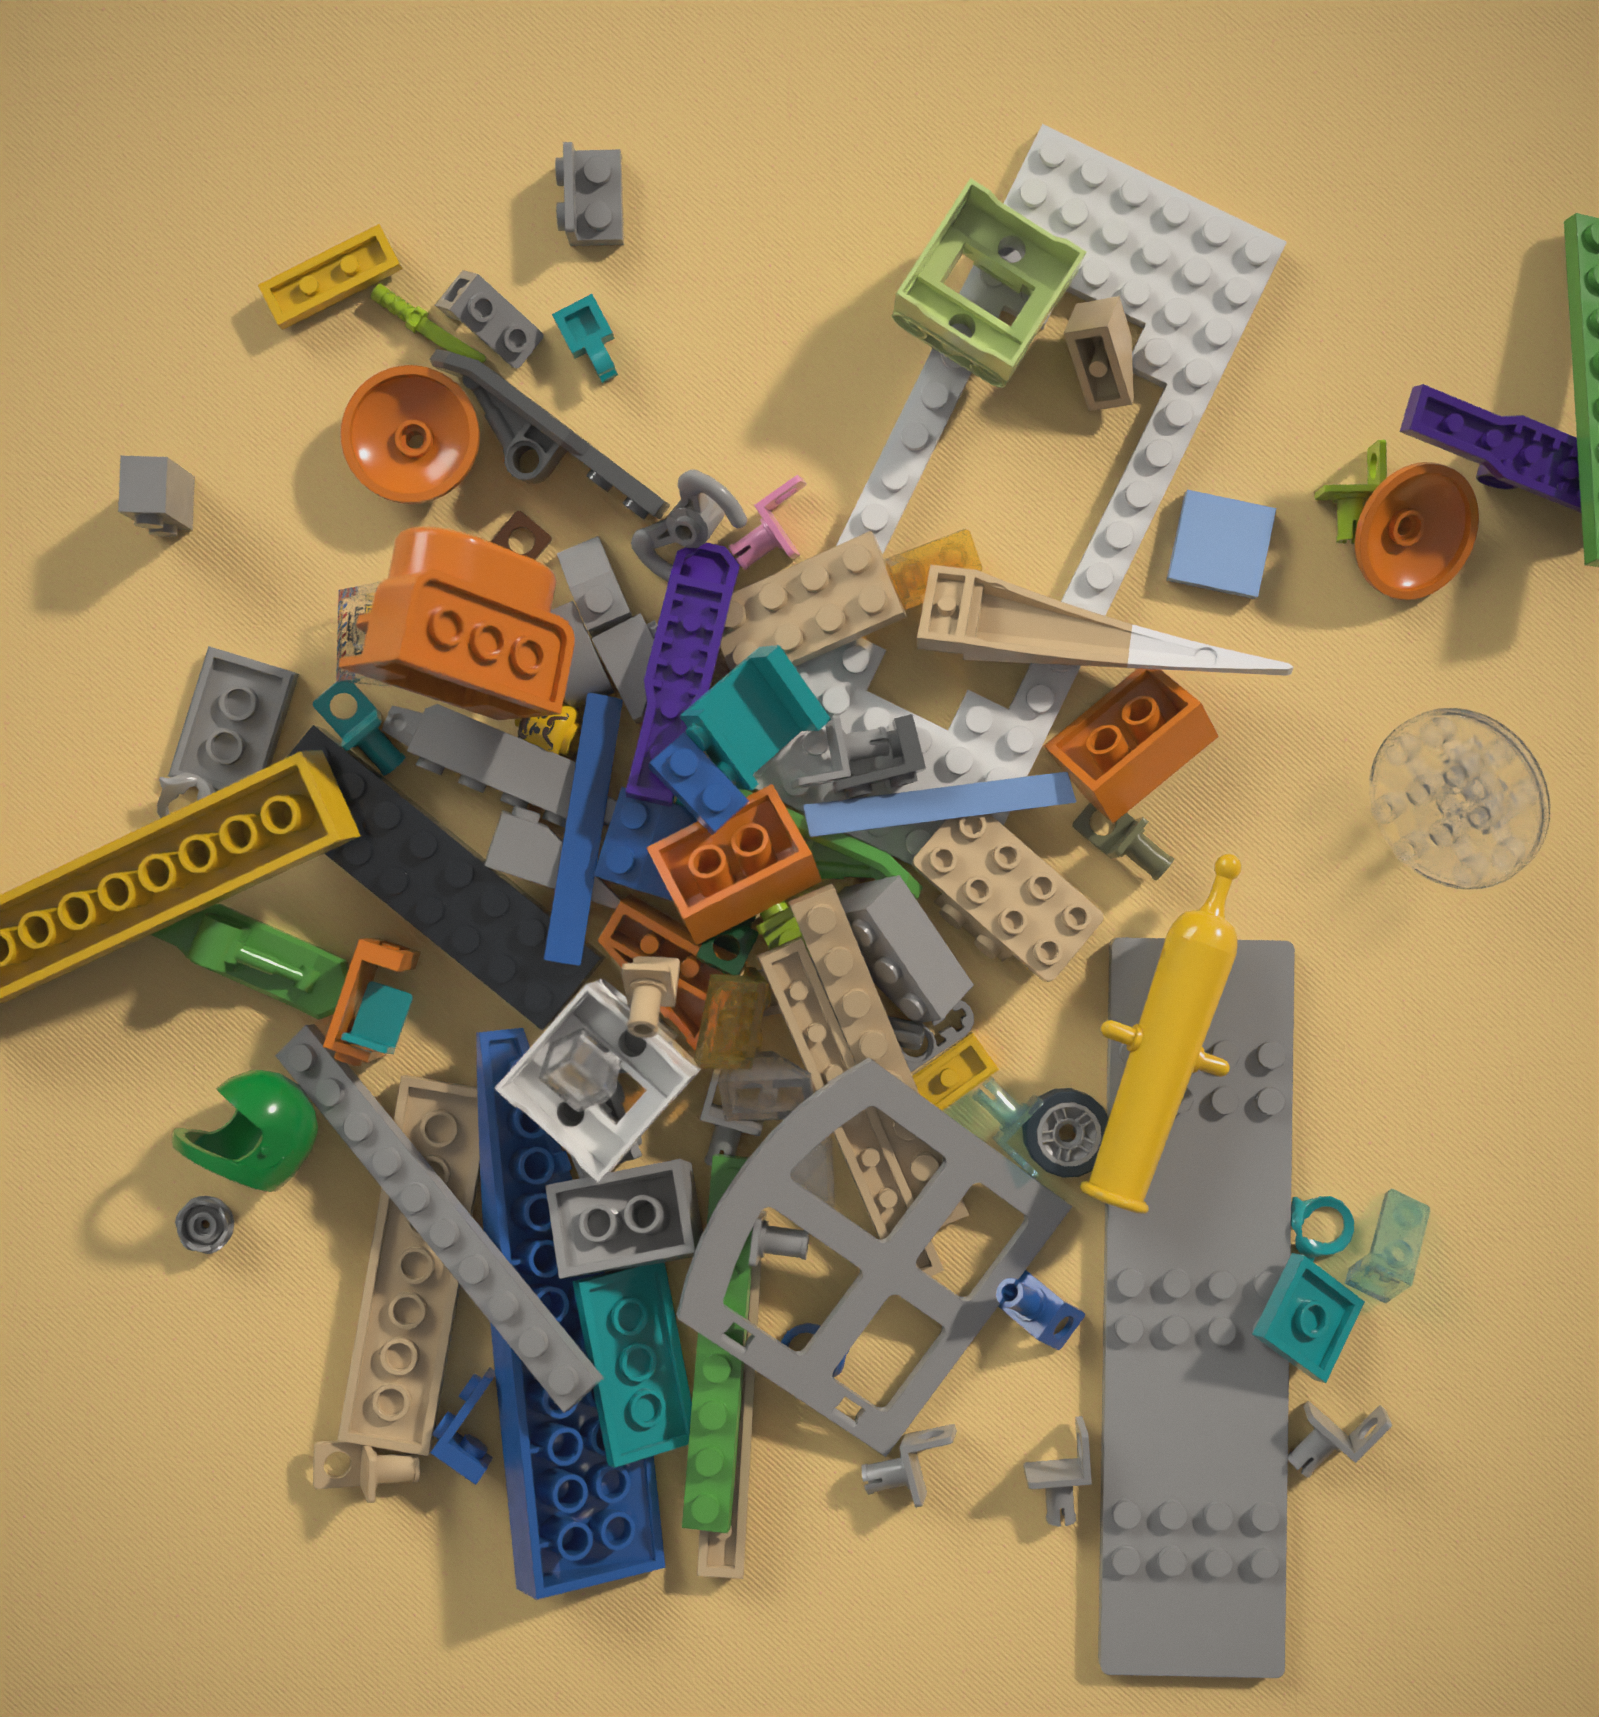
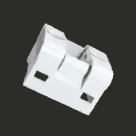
[495,979,701,1182]

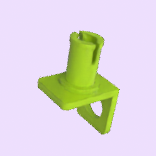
[1315,440,1387,544]

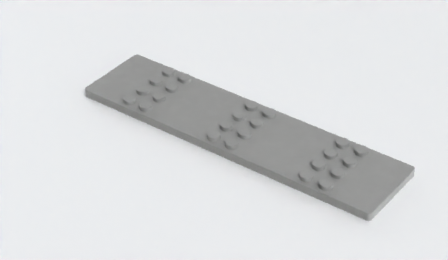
[1098,937,1295,1678]

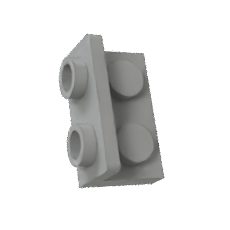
[555,142,624,246]

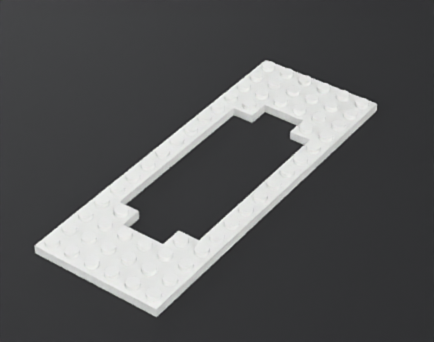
[753,124,1287,866]

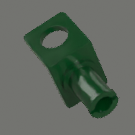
[696,915,759,978]

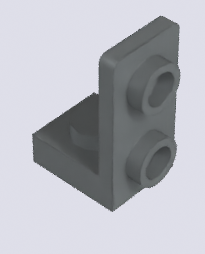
[832,714,926,799]

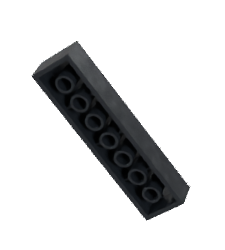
[286,725,606,1030]

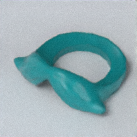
[1291,1196,1354,1262]

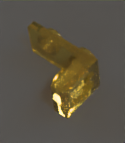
[884,529,982,610]

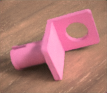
[729,475,807,570]

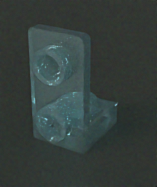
[1345,1189,1430,1303]

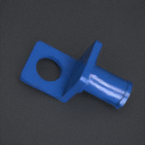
[996,1270,1085,1350]

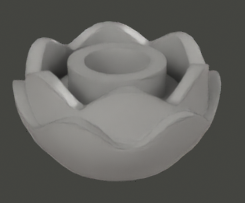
[175,1196,234,1254]

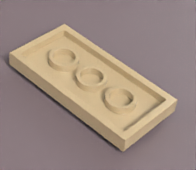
[720,531,907,672]

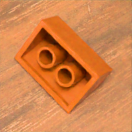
[1044,668,1219,824]
[646,784,822,945]

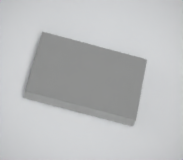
[168,646,299,791]

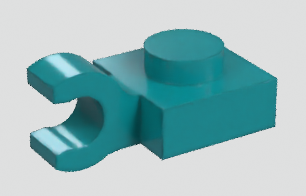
[552,294,618,383]

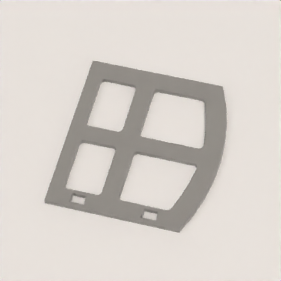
[676,1058,1072,1457]

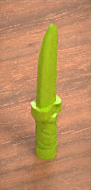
[370,283,486,363]

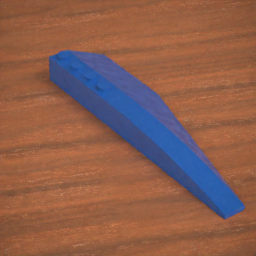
[476,1028,666,1600]

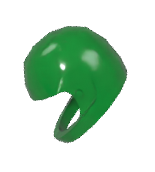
[172,1069,318,1192]

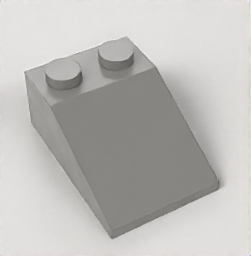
[546,1159,703,1279]

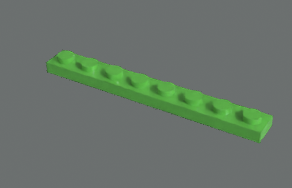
[1564,213,1599,568]
[682,1154,753,1534]

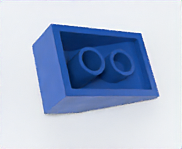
[593,787,698,901]

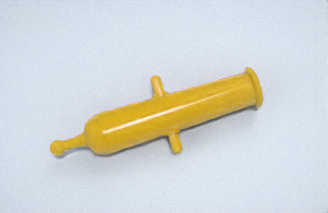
[1080,854,1242,1214]

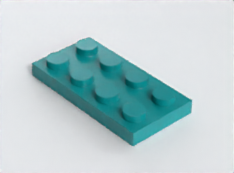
[573,1263,692,1468]

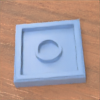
[1166,490,1277,599]

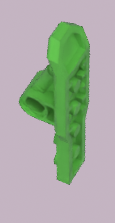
[738,789,923,899]
[151,904,349,1020]

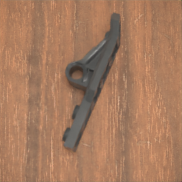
[430,349,670,520]

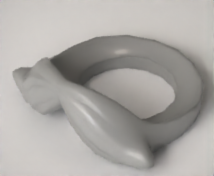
[157,773,216,818]

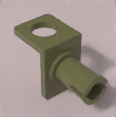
[1072,803,1174,880]

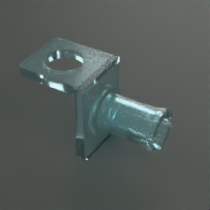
[971,1076,1044,1179]

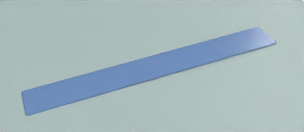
[803,772,1076,837]

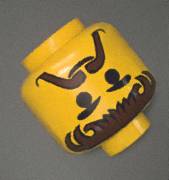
[514,702,582,758]

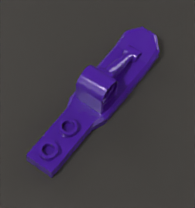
[1399,384,1581,513]
[625,542,740,807]

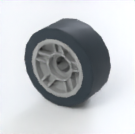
[1022,1088,1109,1178]

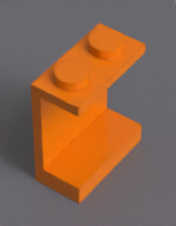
[323,938,421,1066]

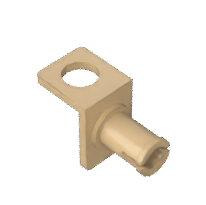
[621,956,680,1038]
[313,1440,420,1503]

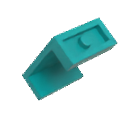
[679,645,832,790]

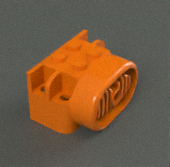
[338,527,575,720]

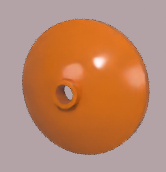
[341,365,480,504]
[1355,462,1479,600]

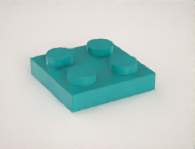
[1252,1253,1365,1383]

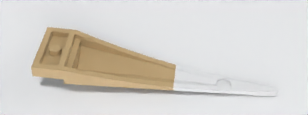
[917,565,1293,676]

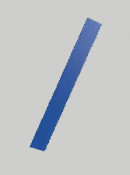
[544,693,623,966]

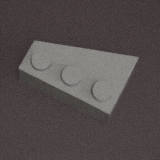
[837,875,974,1023]

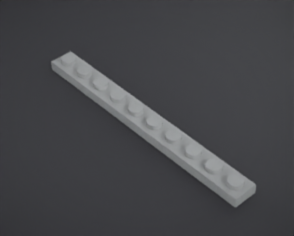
[275,1024,603,1413]

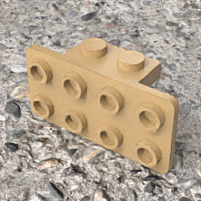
[912,814,1103,982]

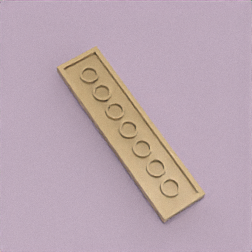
[337,1075,480,1456]

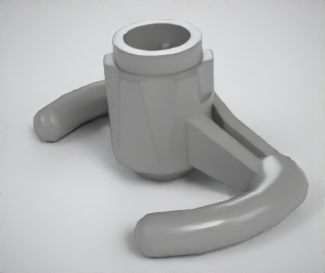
[631,469,747,582]

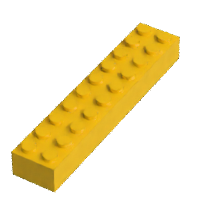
[0,750,361,1005]

